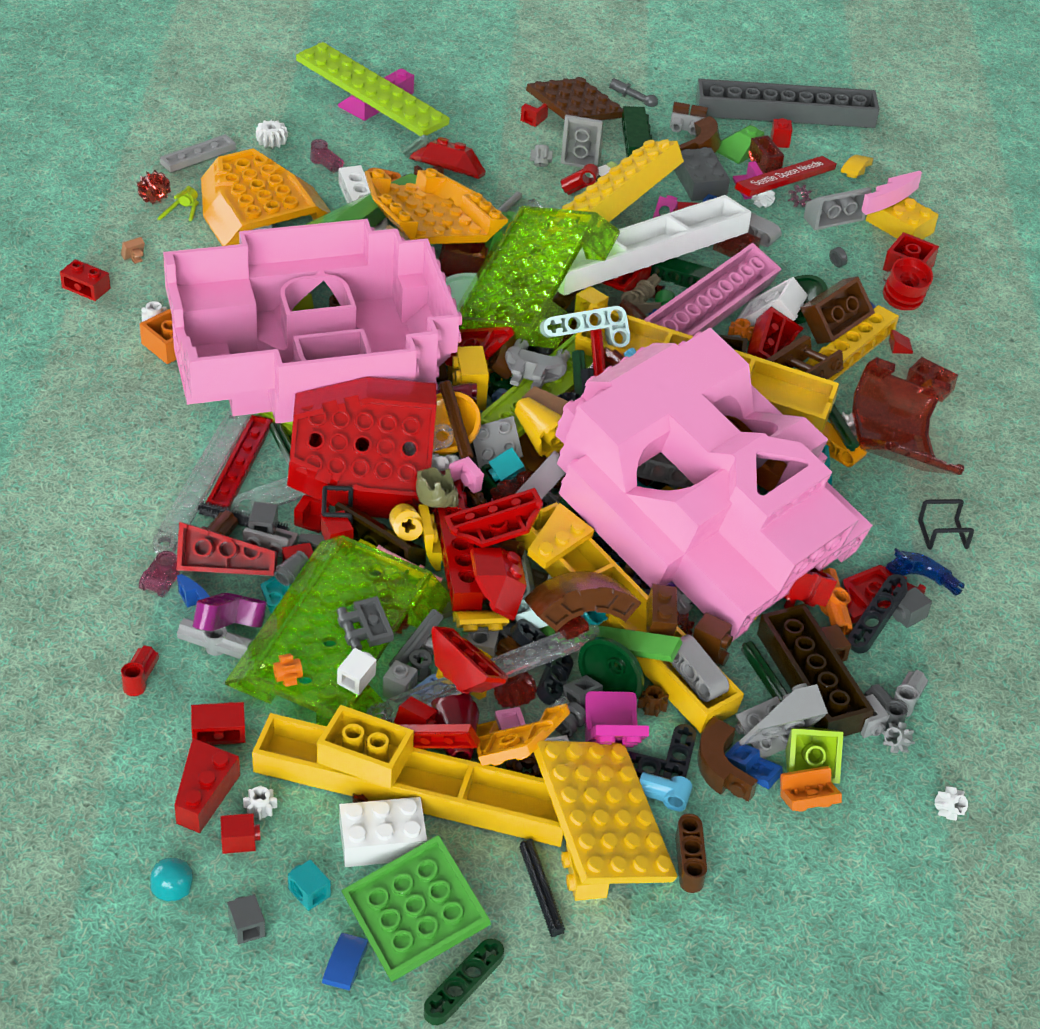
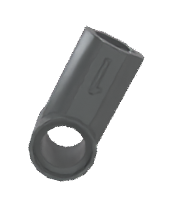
[864,684,908,731]

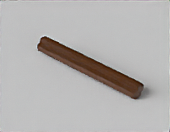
[439,380,473,459]

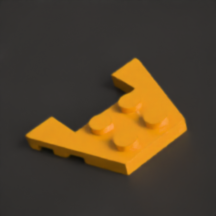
[476,703,570,766]

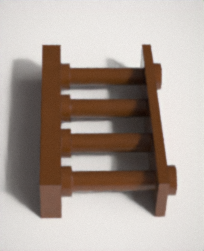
[766,335,844,379]

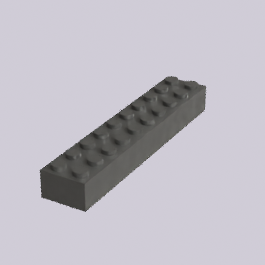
[696,78,880,128]

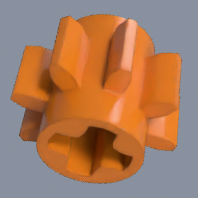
[728,318,754,341]
[273,653,303,687]

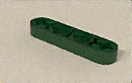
[423,938,504,1025]

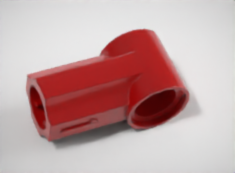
[560,164,599,195]
[121,645,159,696]

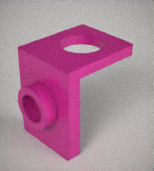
[653,195,678,218]

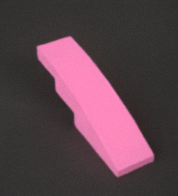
[861,171,922,215]

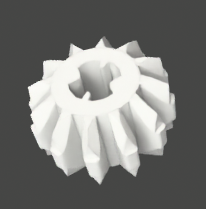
[256,120,288,149]

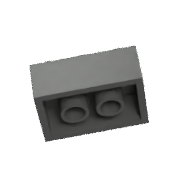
[674,147,730,201]

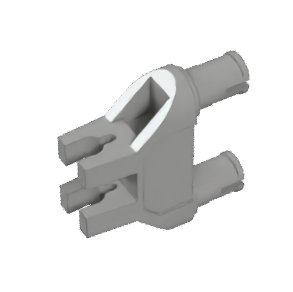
[505,339,570,389]

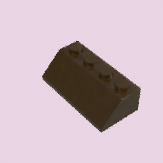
[335,502,426,582]

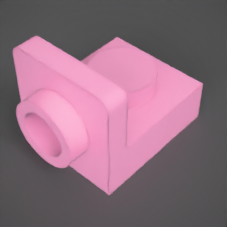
[449,457,484,494]

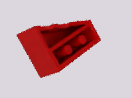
[747,307,804,360]
[174,738,240,833]

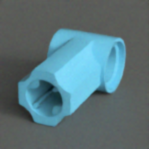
[640,772,693,812]

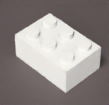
[339,797,427,867]

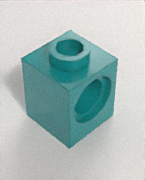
[488,447,526,485]
[288,859,331,911]

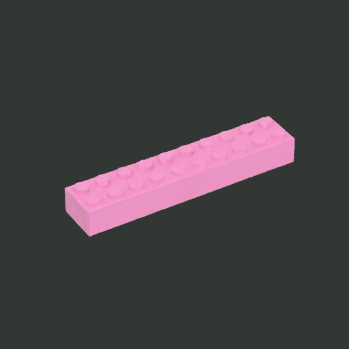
[644,243,782,335]

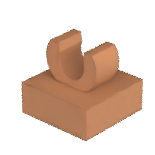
[121,237,145,264]

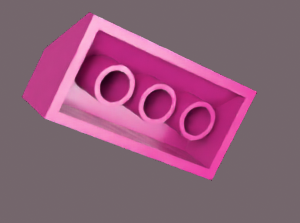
[338,69,414,121]

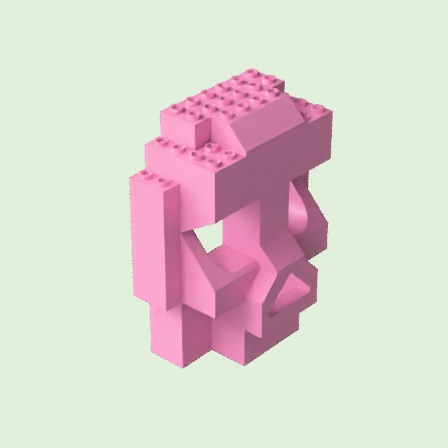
[163,219,462,423]
[555,328,873,642]

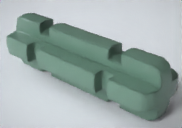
[403,135,430,158]

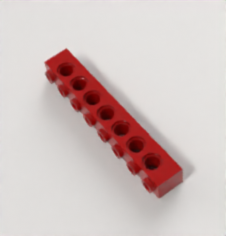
[432,470,487,611]

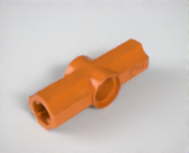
[819,568,853,635]

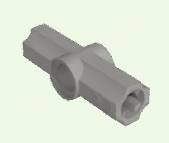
[177,618,255,661]

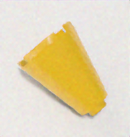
[514,397,564,457]

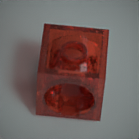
[439,242,488,277]

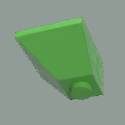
[716,125,764,164]

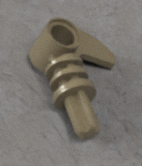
[621,274,661,317]

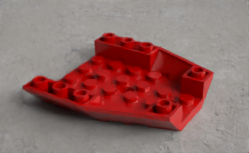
[287,377,437,520]

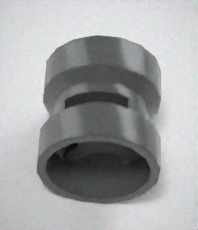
[555,702,586,737]

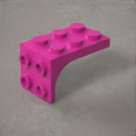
[585,691,649,748]

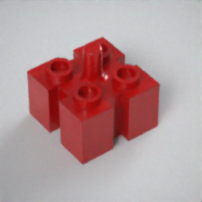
[784,567,837,608]

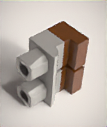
[670,102,708,135]

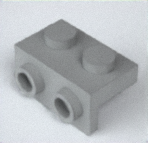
[243,528,299,557]

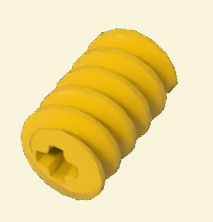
[389,504,423,541]

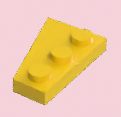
[527,503,594,569]

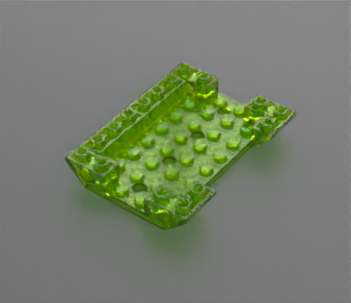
[457,206,620,349]
[225,535,450,726]

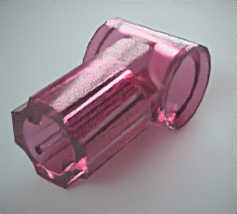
[310,139,344,173]

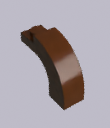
[679,116,721,153]
[697,716,758,802]

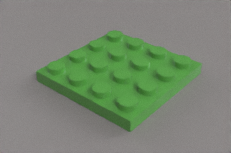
[341,835,491,982]

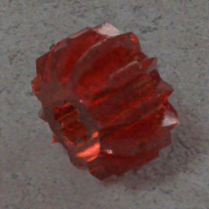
[136,170,171,204]
[493,671,537,708]

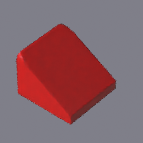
[889,330,913,354]

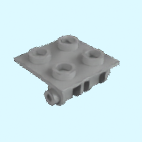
[473,416,523,469]
[735,696,789,759]

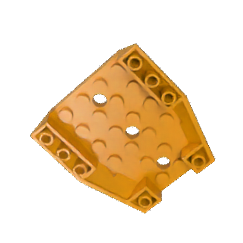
[201,148,331,246]
[365,168,508,244]

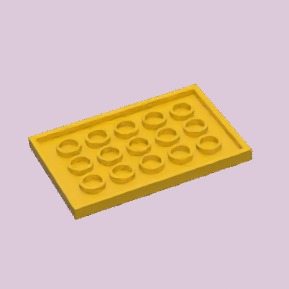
[534,741,678,884]

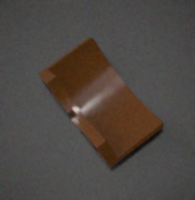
[524,571,641,632]

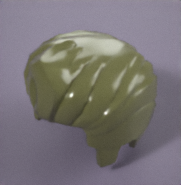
[416,467,459,508]

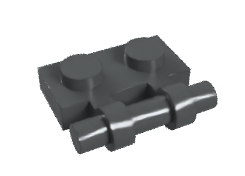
[337,596,394,650]

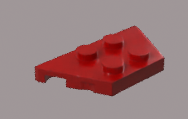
[445,326,515,366]
[841,565,926,624]

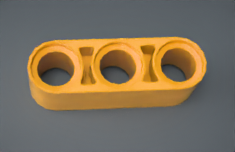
[821,421,867,467]

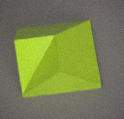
[785,727,843,784]

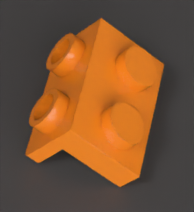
[780,766,842,812]

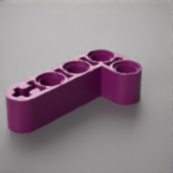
[192,593,267,631]

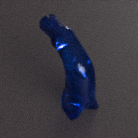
[886,548,965,596]

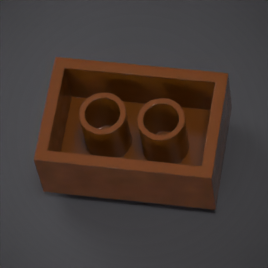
[800,276,875,344]

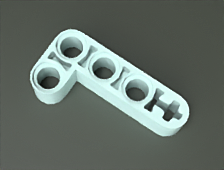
[540,306,630,348]

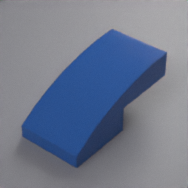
[177,574,210,607]
[725,741,783,789]
[322,933,369,991]

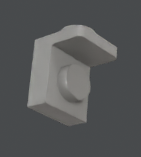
[861,694,890,738]

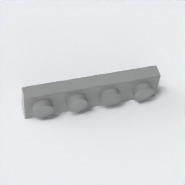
[160,134,236,173]

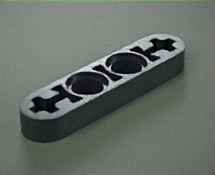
[848,574,908,654]

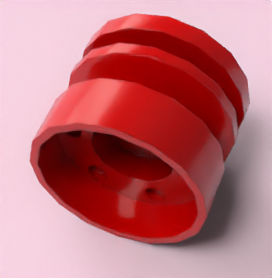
[882,257,933,311]

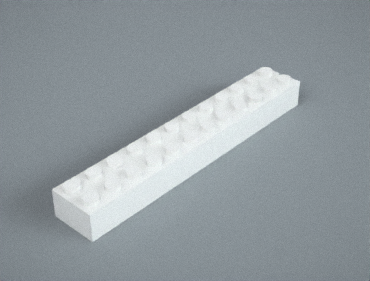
[538,195,751,295]

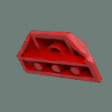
[410,137,486,179]
[444,488,543,548]
[470,548,527,621]
[431,626,509,694]

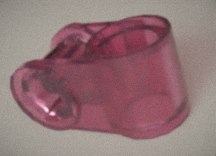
[139,551,179,597]

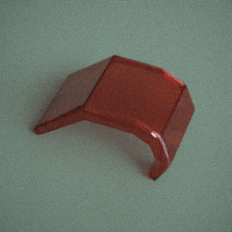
[852,357,964,475]

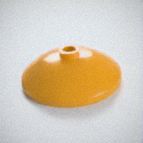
[433,391,481,455]

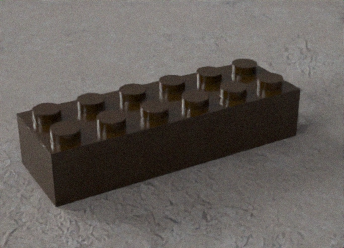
[757,604,874,737]

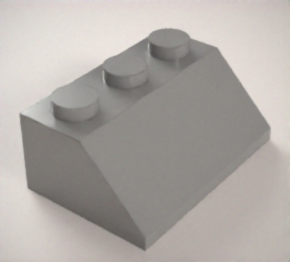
[804,187,871,230]

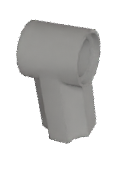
[893,670,928,717]

